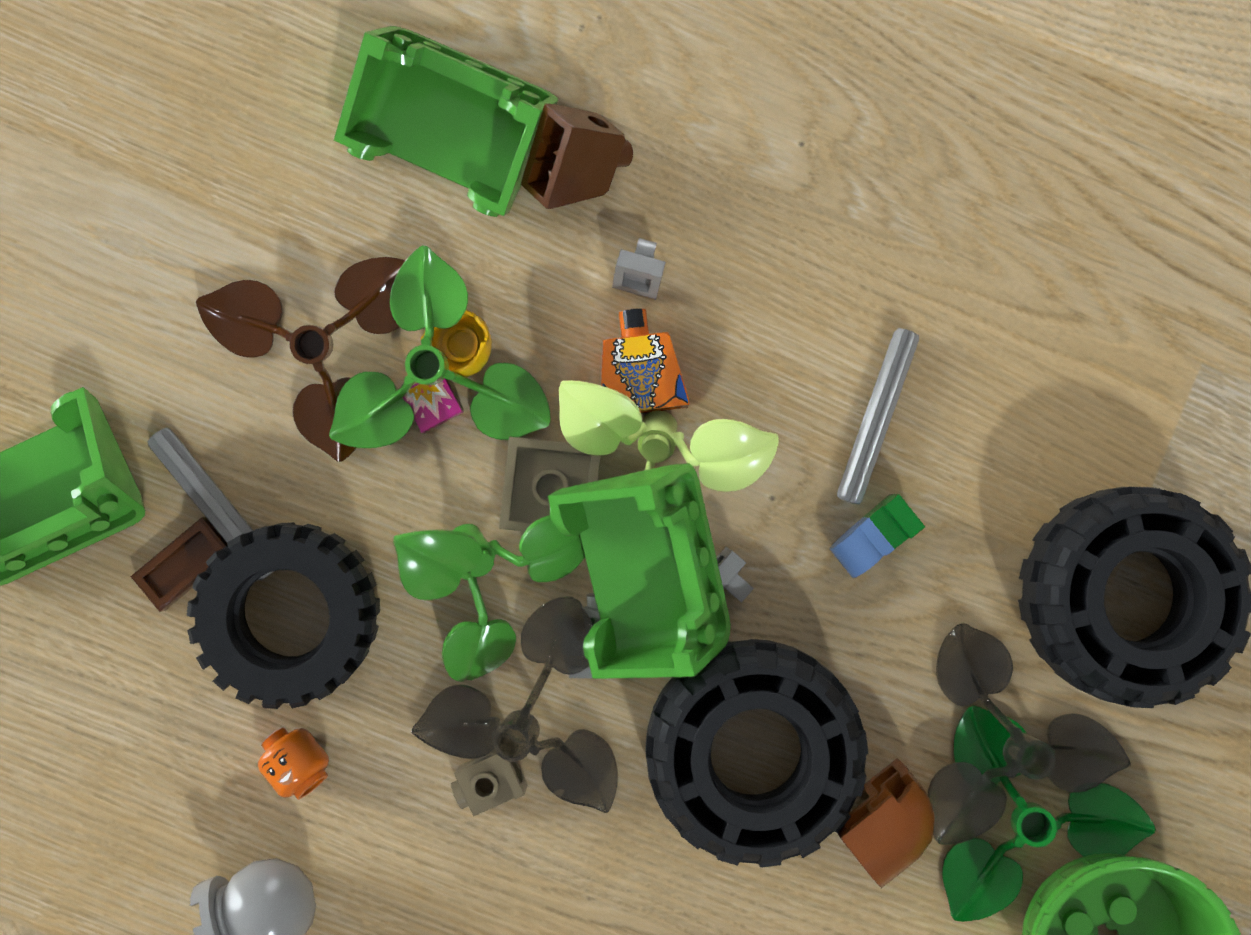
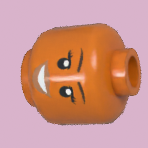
[258,728,329,800]

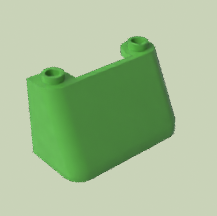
[333,26,558,217]
[0,387,146,586]
[548,463,731,679]

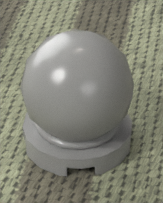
[190,858,316,935]

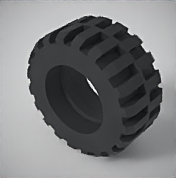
[187,522,380,709]

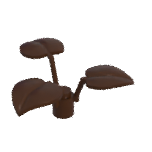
[196,257,406,462]

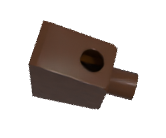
[521,103,633,209]

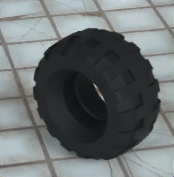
[1018,486,1251,708]
[645,639,868,868]

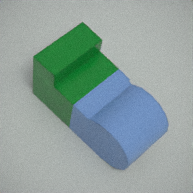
[829,494,925,578]

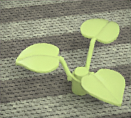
[559,381,779,492]

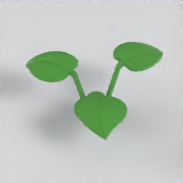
[329,245,551,448]
[394,515,585,682]

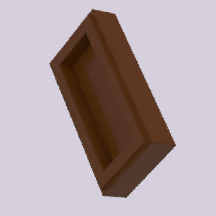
[130,517,227,612]

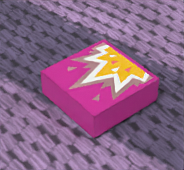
[403,379,464,433]

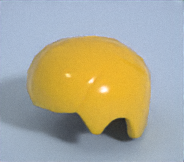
[420,310,492,378]

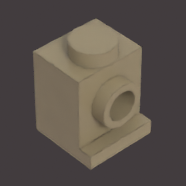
[451,743,528,817]

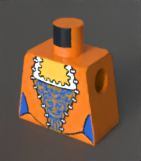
[601,309,689,414]

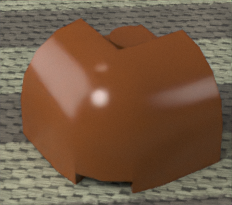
[837,758,935,889]

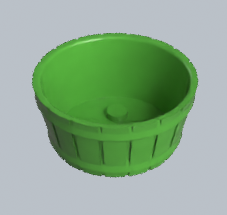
[1022,853,1241,935]

